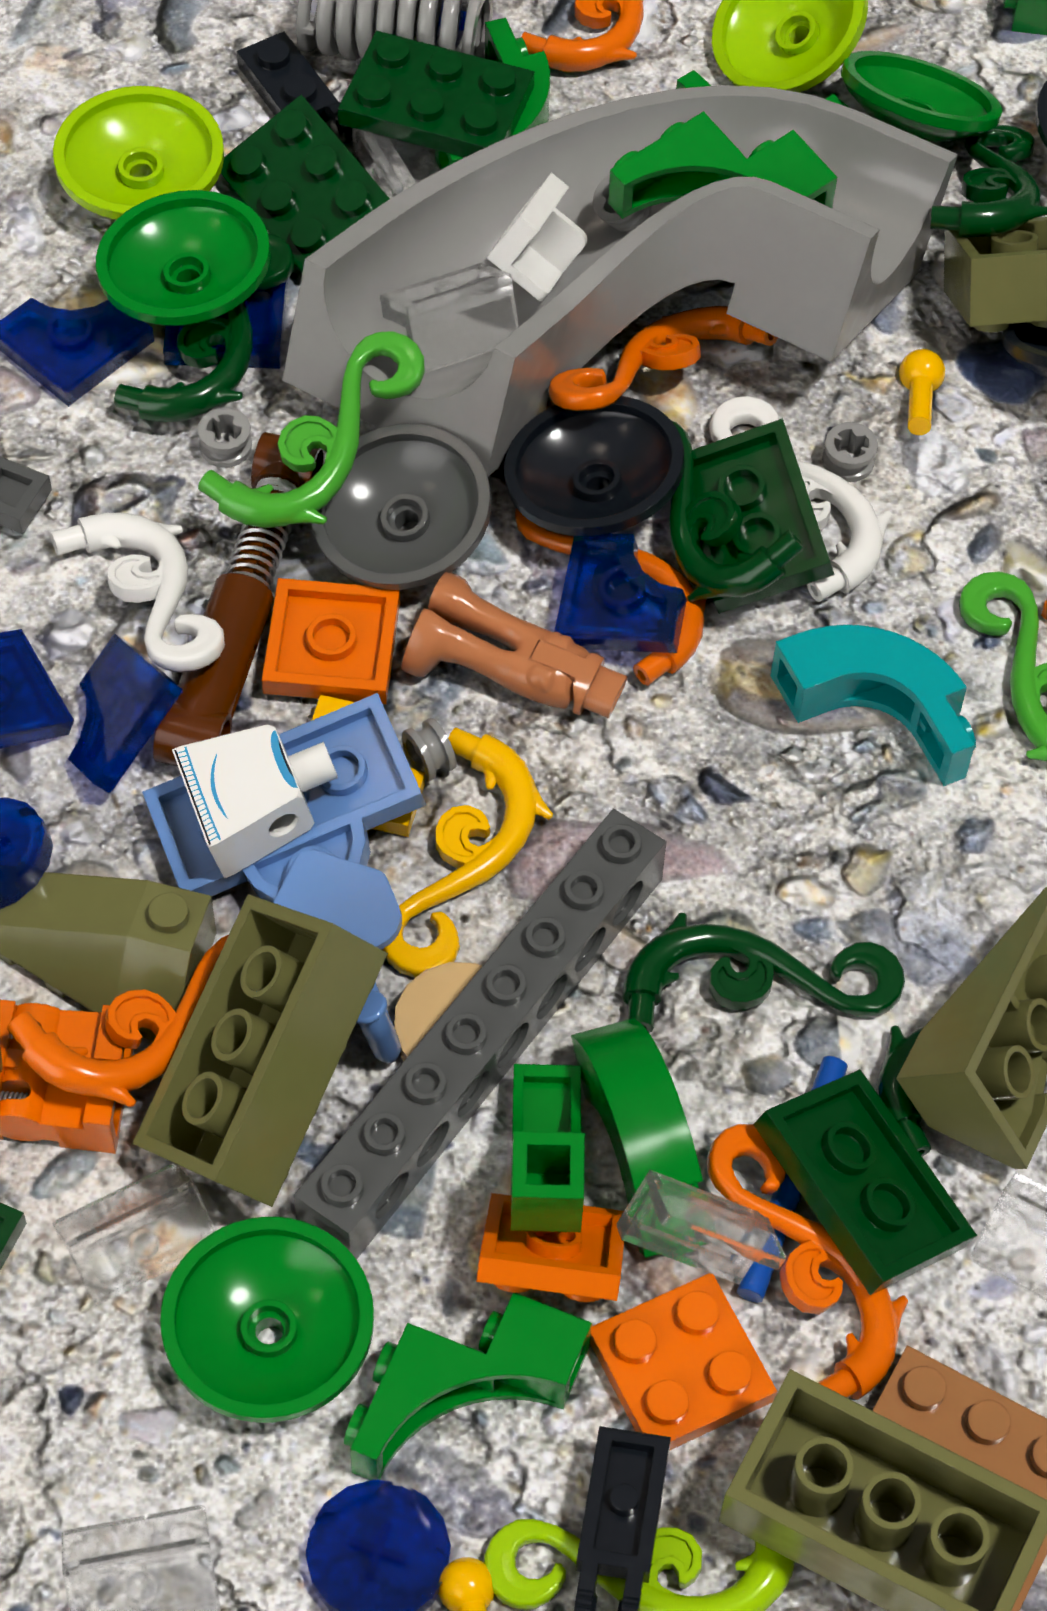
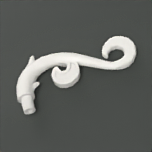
[709,396,892,602]
[50,513,225,672]

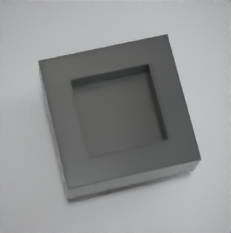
[0,456,52,534]

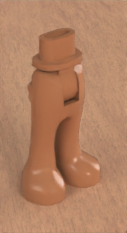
[401,572,628,718]

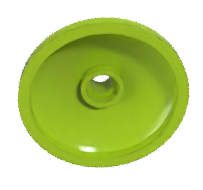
[712,0,868,93]
[53,86,224,220]

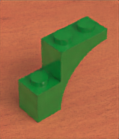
[608,111,838,219]
[510,1064,585,1232]
[344,1293,592,1483]

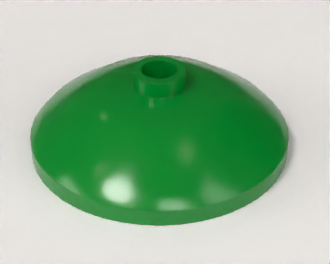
[841,51,1003,142]
[95,190,271,326]
[160,1217,374,1423]

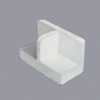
[486,172,587,301]

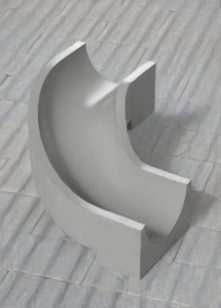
[282,85,958,477]

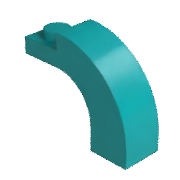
[770,625,976,786]

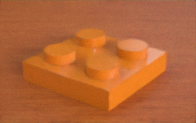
[262,578,400,705]
[476,1193,627,1302]
[590,1272,778,1450]

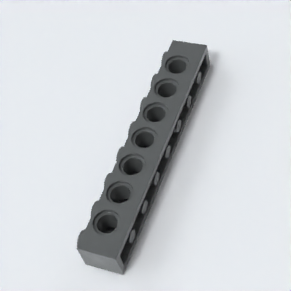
[294,808,667,1259]

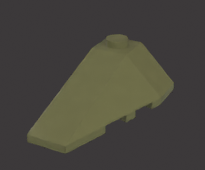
[0,868,217,1040]
[896,887,1047,1169]

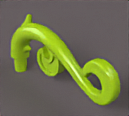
[484,1519,795,1611]

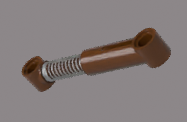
[153,432,325,766]

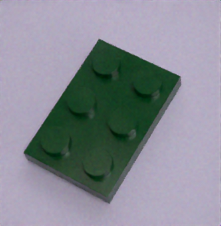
[338,30,535,157]
[221,94,390,273]
[692,418,835,614]
[753,1069,977,1295]

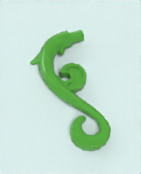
[198,331,425,528]
[959,571,1047,762]

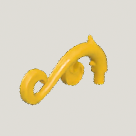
[382,727,553,978]

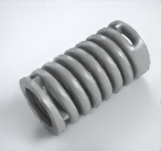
[296,0,494,61]

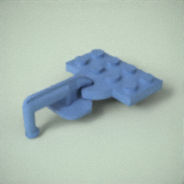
[142,693,426,1064]

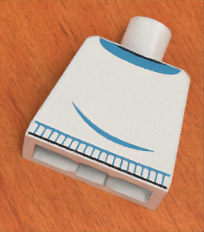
[172,724,338,879]

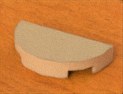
[394,962,482,1062]

